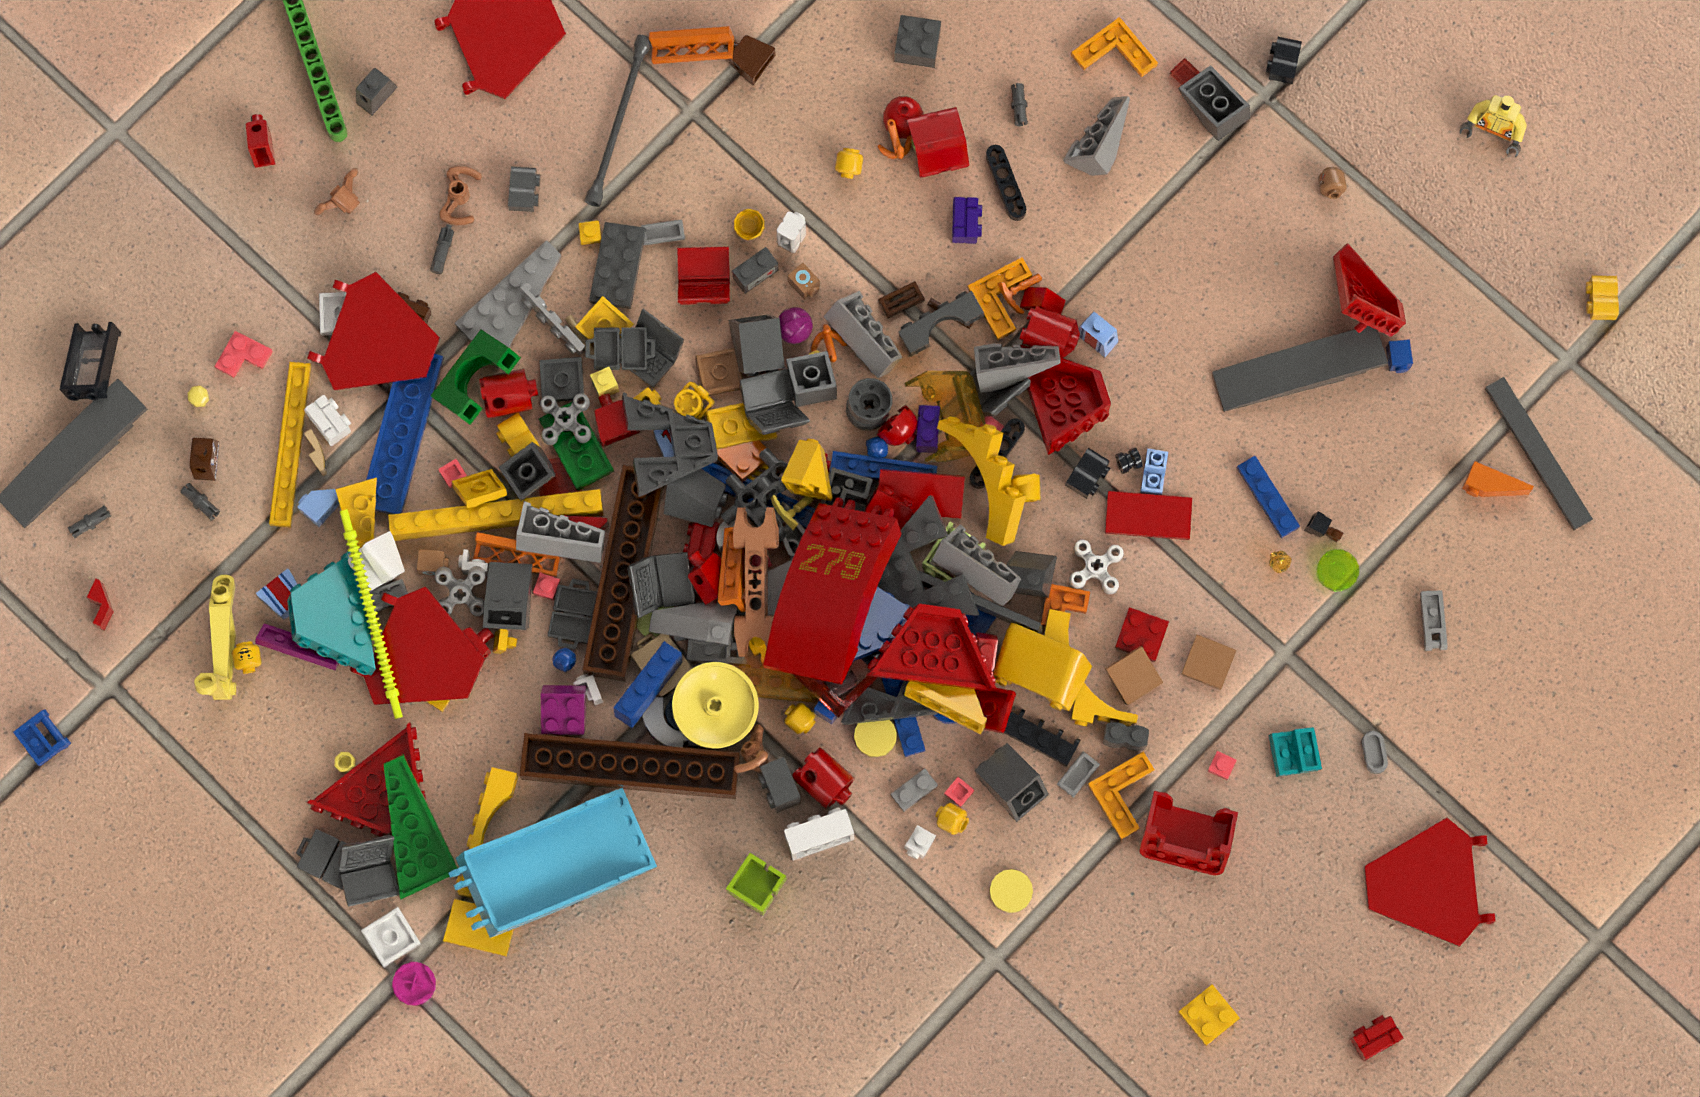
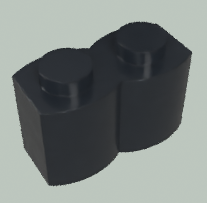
[1266,36,1302,84]
[1065,448,1111,499]

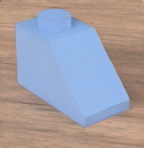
[297,489,340,527]

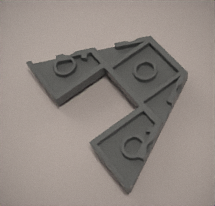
[622,393,718,497]
[877,495,980,616]
[841,680,938,725]

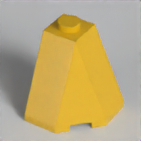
[781,438,832,501]

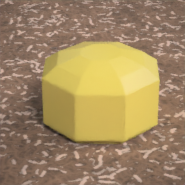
[187,386,209,408]
[334,752,356,773]

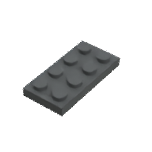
[589,222,647,309]

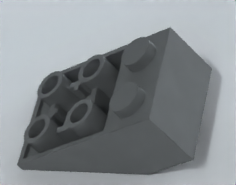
[483,562,532,630]

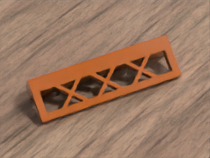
[649,26,734,64]
[718,527,746,612]
[473,532,561,577]

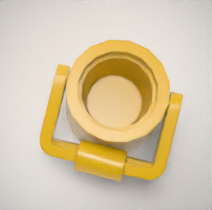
[674,382,714,420]
[1009,474,1041,502]

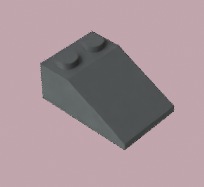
[1178,65,1250,141]

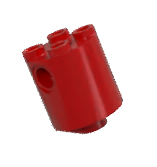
[1019,305,1080,358]
[479,368,539,418]
[792,747,855,810]

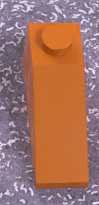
[1462,461,1534,497]

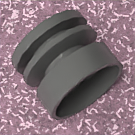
[846,378,892,431]

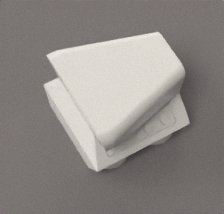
[348,531,405,592]

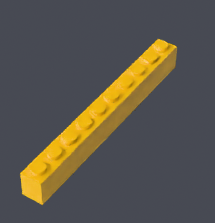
[388,489,604,541]

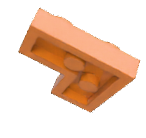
[1041,584,1090,627]

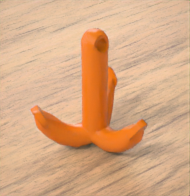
[877,119,912,159]
[811,324,847,363]

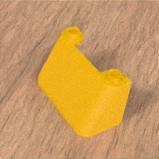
[993,623,1092,711]

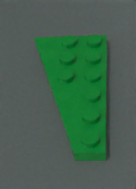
[383,754,458,900]

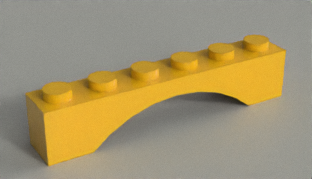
[456,767,518,898]

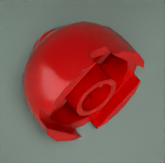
[883,96,924,139]
[876,405,918,446]

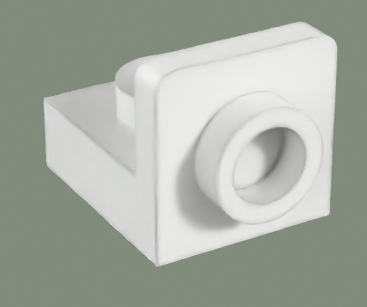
[458,549,489,576]
[573,674,603,705]
[904,825,936,859]

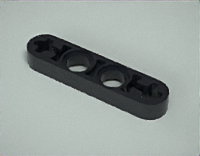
[986,145,1027,221]
[970,418,1025,489]

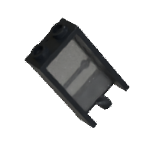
[59,322,121,401]

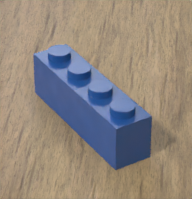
[613,641,683,728]

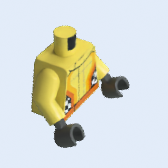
[1460,95,1527,157]

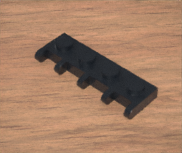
[1004,709,1081,767]

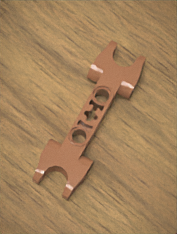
[733,507,779,657]

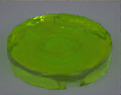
[1317,549,1359,592]

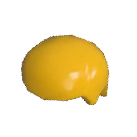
[734,209,765,240]

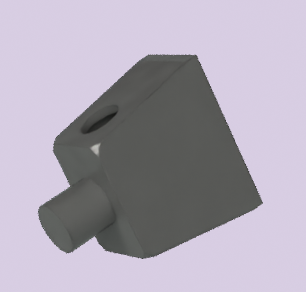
[356,68,397,116]

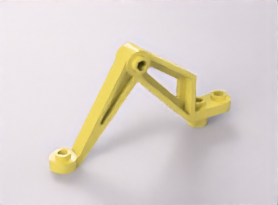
[194,575,236,700]

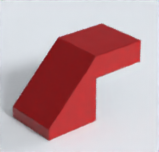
[86,578,114,631]

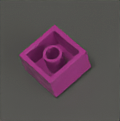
[541,685,586,735]

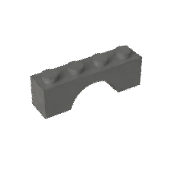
[898,291,984,357]

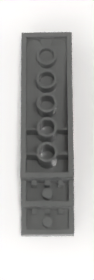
[1212,326,1388,412]
[0,379,148,528]

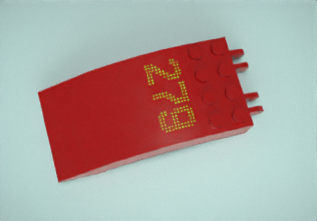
[763,497,902,685]

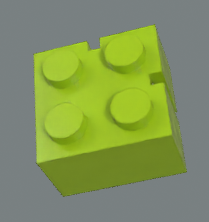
[726,853,787,915]

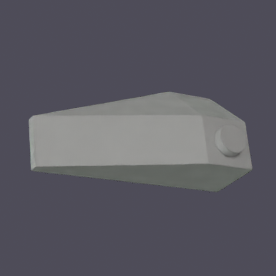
[1063,96,1130,176]
[974,343,1061,393]
[649,600,739,646]

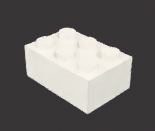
[784,808,854,861]

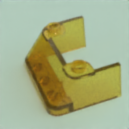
[904,371,986,462]

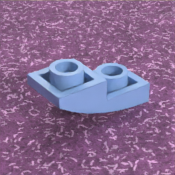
[1140,448,1168,495]

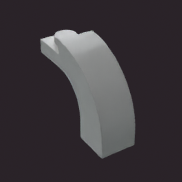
[642,697,701,748]

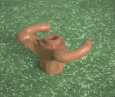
[439,166,482,225]
[314,168,360,215]
[734,724,769,773]

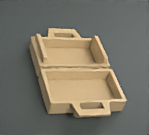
[631,633,693,698]

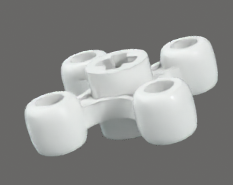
[1069,540,1124,594]

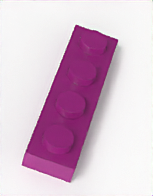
[255,623,339,671]

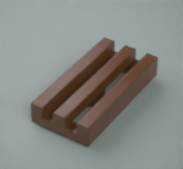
[878,281,925,319]

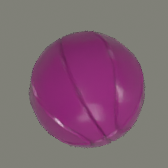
[778,307,813,344]

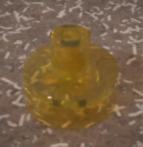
[1269,551,1292,573]

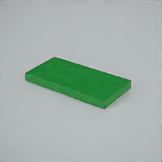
[538,401,614,491]

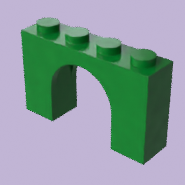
[431,329,521,425]

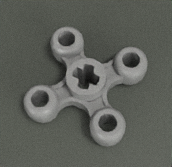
[540,393,591,445]
[435,566,485,616]

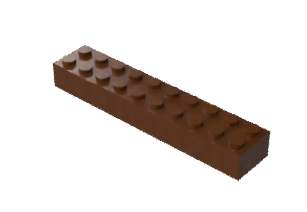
[582,465,664,682]
[519,733,740,799]

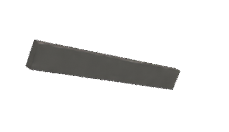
[1485,377,1593,531]
[917,570,1043,634]

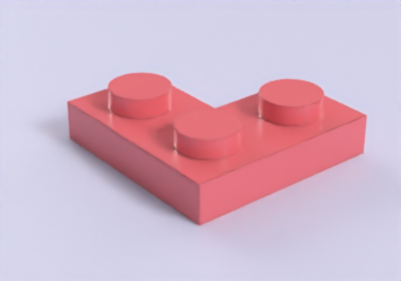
[214,331,273,378]

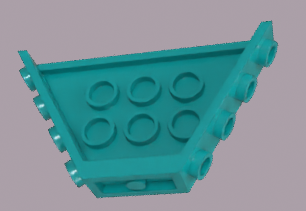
[287,551,376,676]

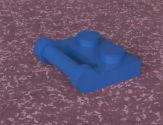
[13,709,71,766]

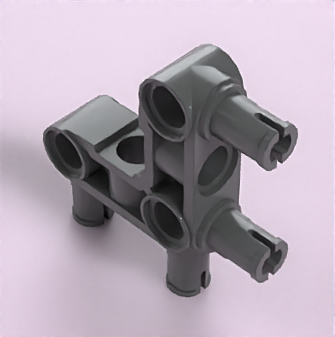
[720,448,788,542]

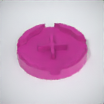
[392,962,436,1006]

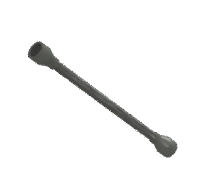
[584,35,651,207]

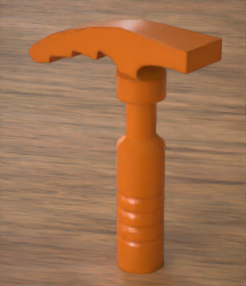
[997,273,1042,314]

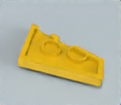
[335,477,377,548]

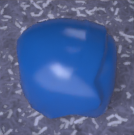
[866,437,888,458]
[552,648,576,672]

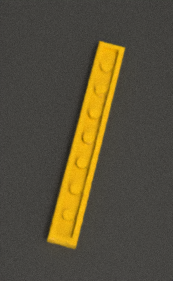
[269,362,311,528]

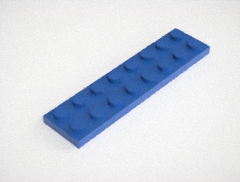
[366,354,444,514]

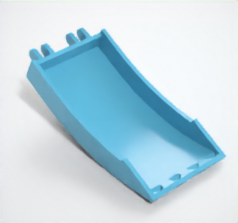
[448,788,657,938]

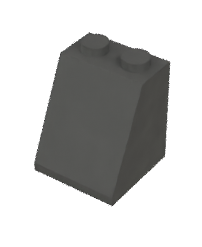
[728,314,785,376]
[664,469,728,527]
[975,743,1049,822]

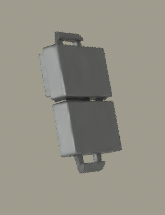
[586,327,655,370]
[548,579,597,649]
[296,829,354,890]

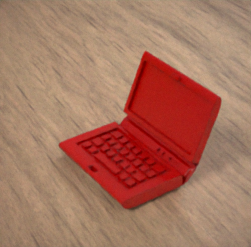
[906,107,969,178]
[677,246,730,305]

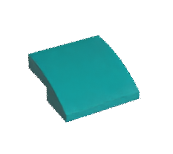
[1268,727,1322,777]

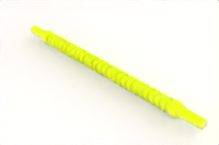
[339,509,403,719]

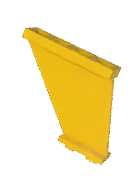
[904,681,987,735]

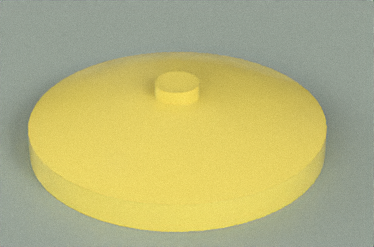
[672,662,759,749]

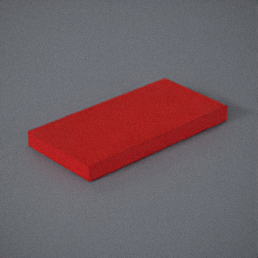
[879,469,965,519]
[1105,491,1192,540]

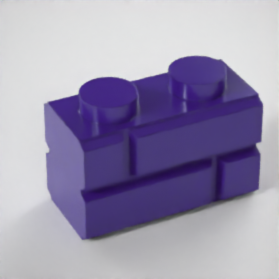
[952,197,982,244]
[916,405,940,453]

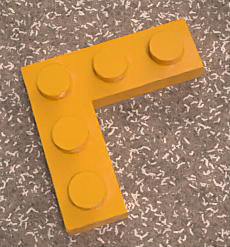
[1071,17,1158,77]
[967,257,1032,341]
[1088,751,1155,840]

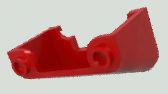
[1139,791,1238,876]

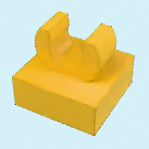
[492,629,517,654]

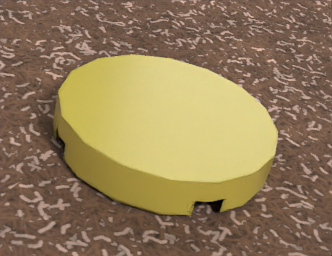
[854,720,897,757]
[989,869,1033,913]

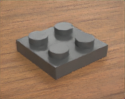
[539,357,584,402]

